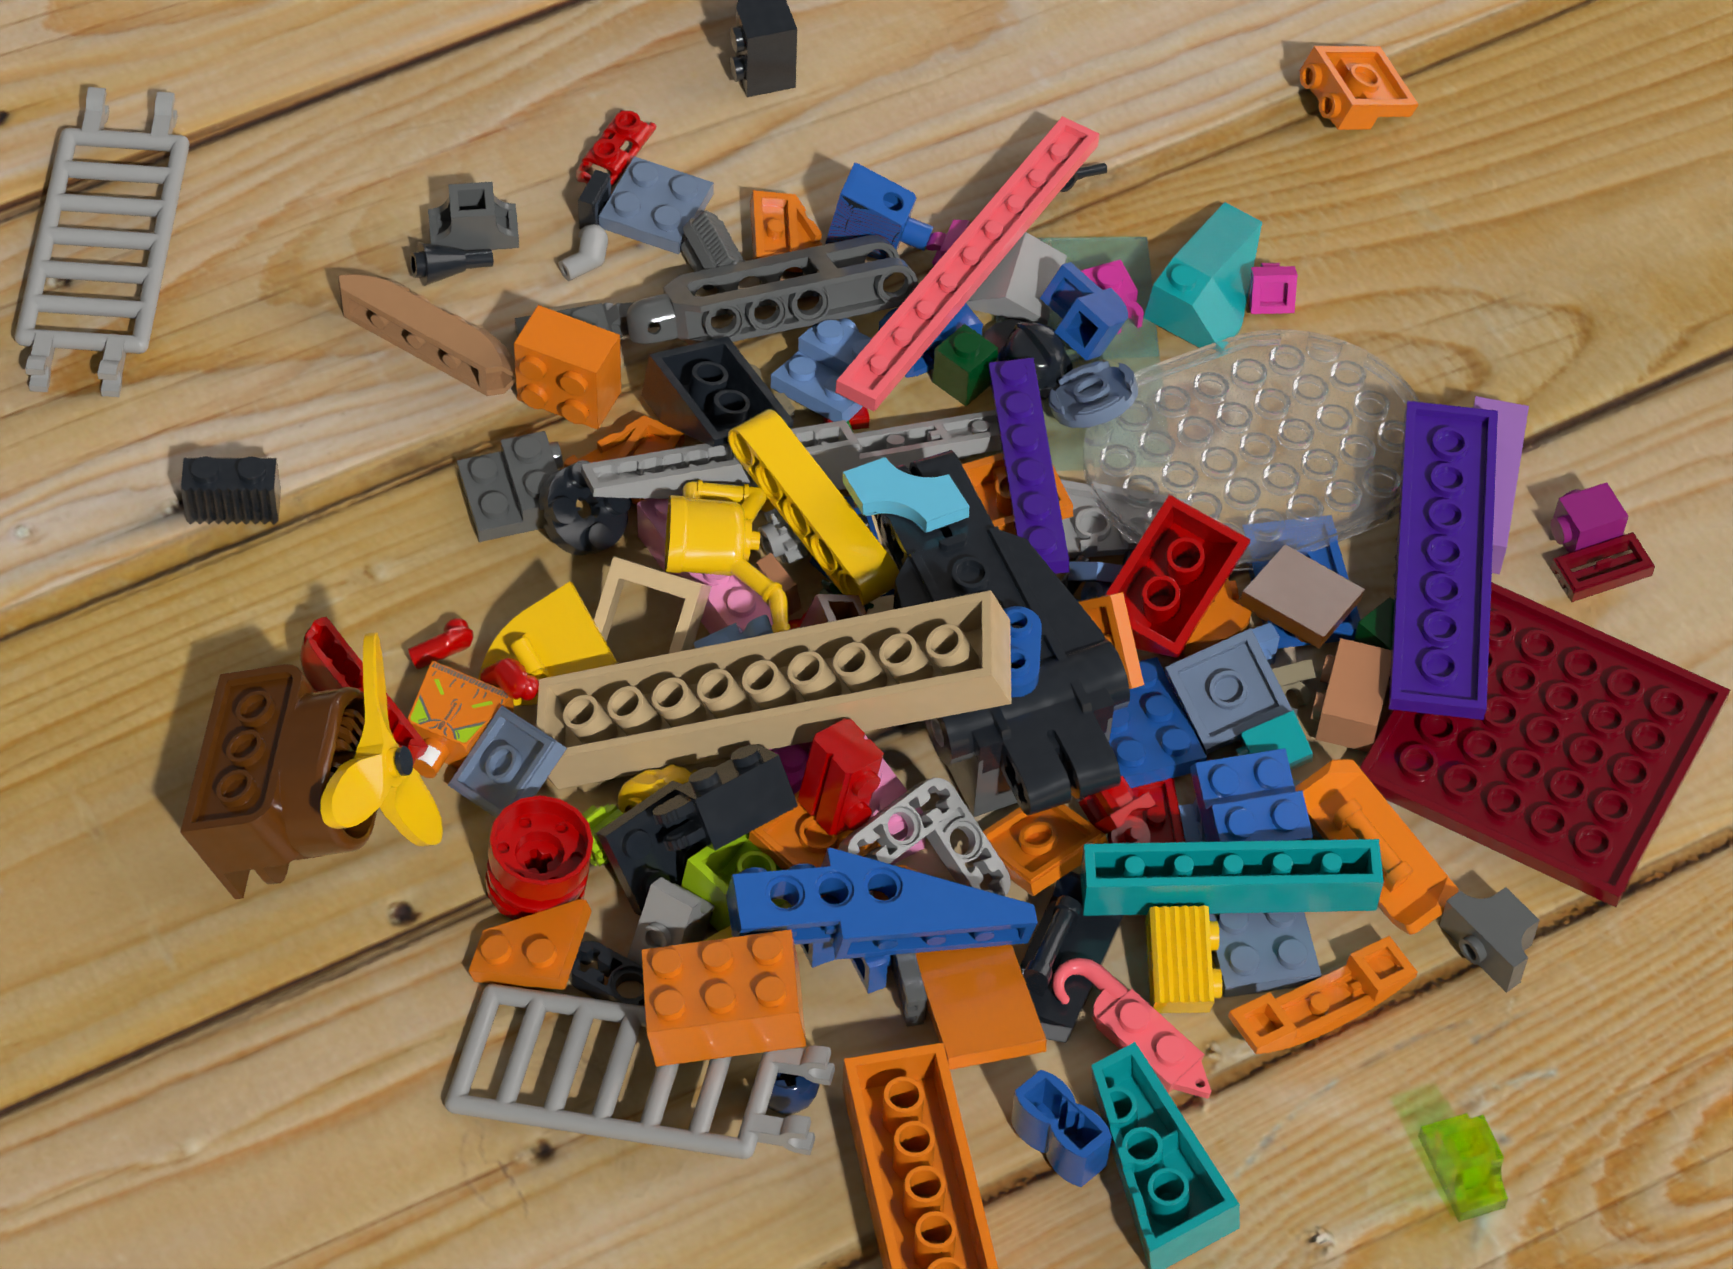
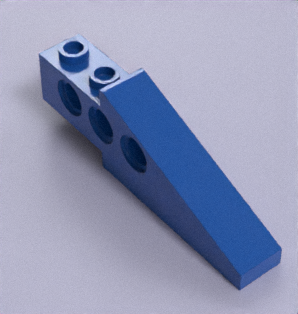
[726,848,1038,960]

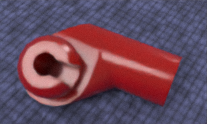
[408,618,474,670]
[480,658,539,701]

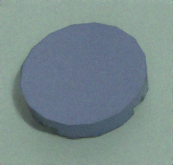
[1049,361,1138,428]

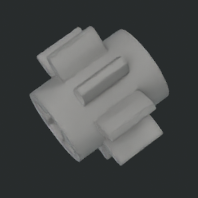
[758,508,809,564]

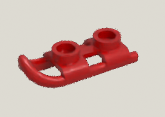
[576,110,657,186]

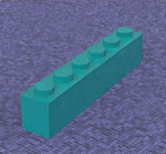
[1080,839,1384,916]

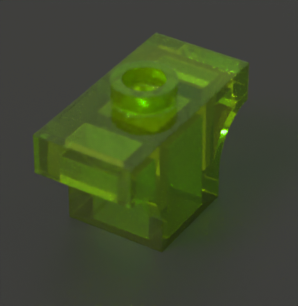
[1418,1113,1508,1222]

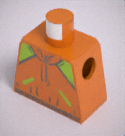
[408,661,514,778]

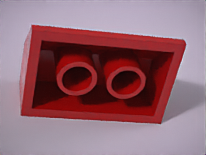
[1105,494,1251,658]

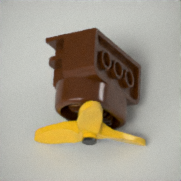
[180,632,443,899]

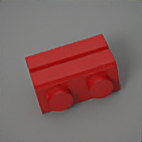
[797,719,884,836]

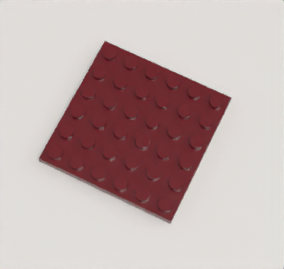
[1360,582,1731,907]

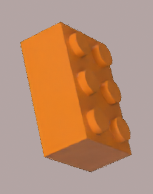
[642,929,806,1067]

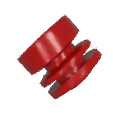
[485,795,594,920]

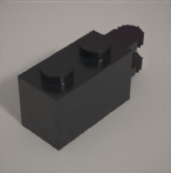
[652,744,798,852]

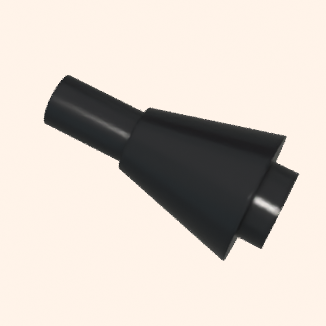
[410,242,494,286]

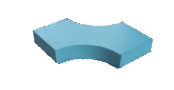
[843,457,969,533]

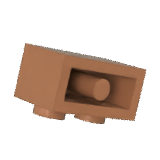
[1311,638,1392,752]

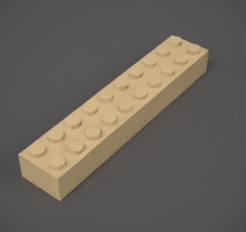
[536,590,1011,789]

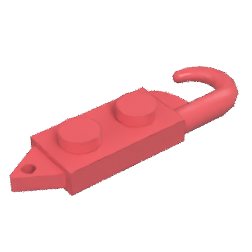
[1052,958,1211,1099]

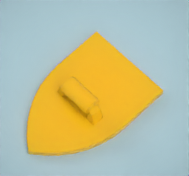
[478,581,617,706]

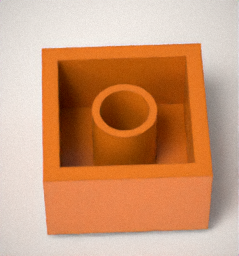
[514,305,621,430]

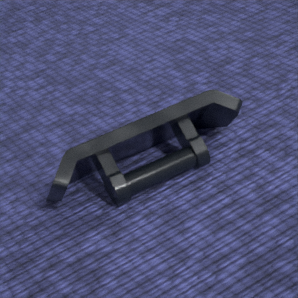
[1020,871,1124,1043]

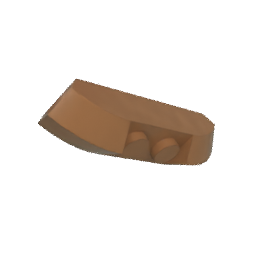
[338,274,516,396]

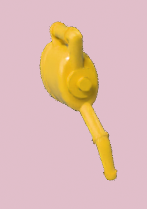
[665,480,790,633]

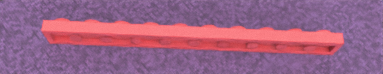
[835,116,1100,412]

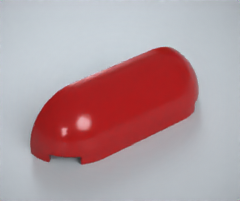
[300,616,428,764]

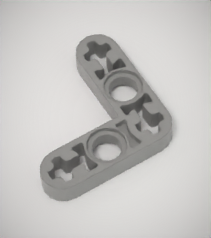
[838,778,1011,896]

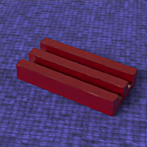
[1550,532,1655,603]

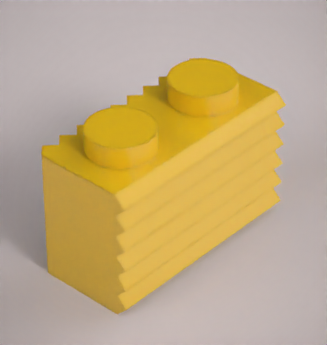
[1145,905,1222,1013]

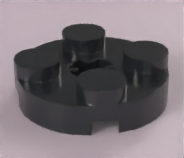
[539,460,632,555]

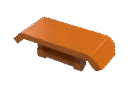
[1295,759,1459,935]

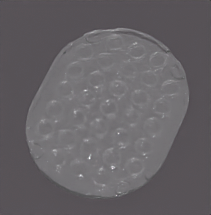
[1083,329,1420,571]

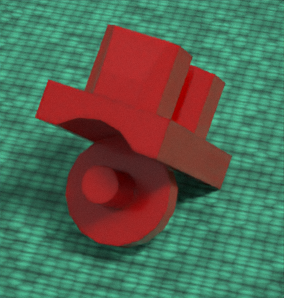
[1078,776,1155,843]

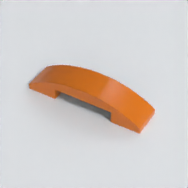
[1228,935,1418,1054]

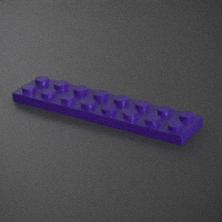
[1388,401,1498,720]

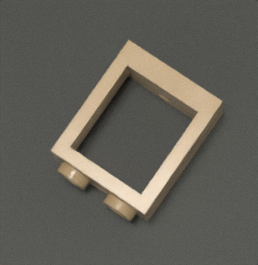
[594,556,712,664]

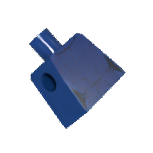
[825,162,934,260]

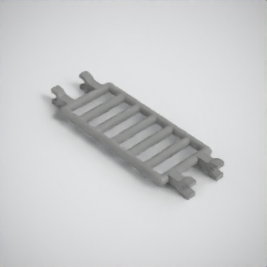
[15,87,190,397]

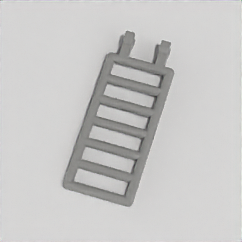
[445,984,835,1159]

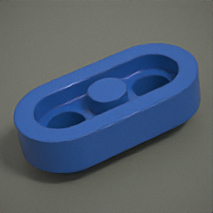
[1003,606,1042,697]

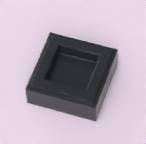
[578,170,611,229]

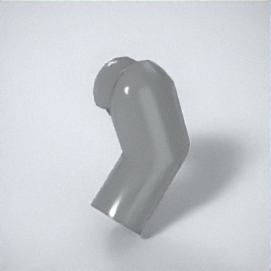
[559,224,608,281]

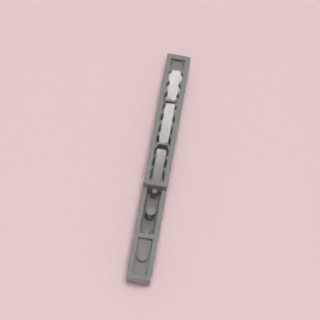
[581,410,1002,499]

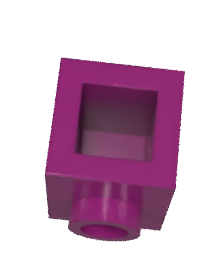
[1551,482,1629,553]

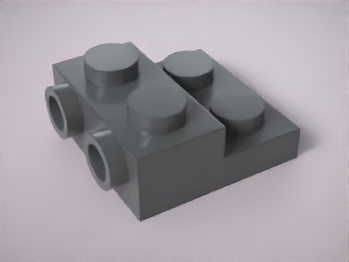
[457,431,563,542]

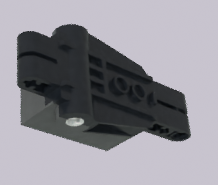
[875,450,1130,817]

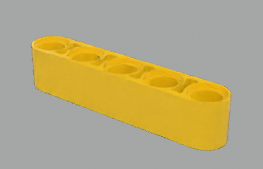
[728,409,899,606]

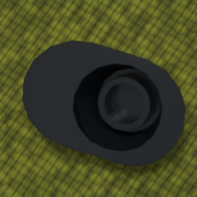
[983,319,1073,399]

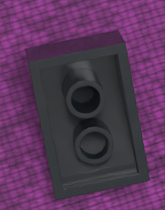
[730,0,797,97]
[641,336,794,447]

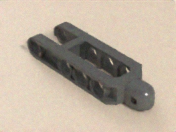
[627,235,918,345]

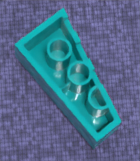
[1091,1042,1240,1269]

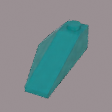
[1143,202,1262,359]

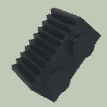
[181,456,281,525]

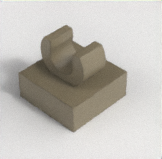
[1272,659,1316,706]

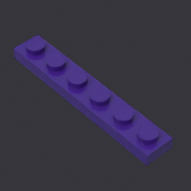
[989,358,1070,574]

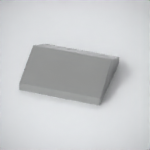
[966,232,1067,325]

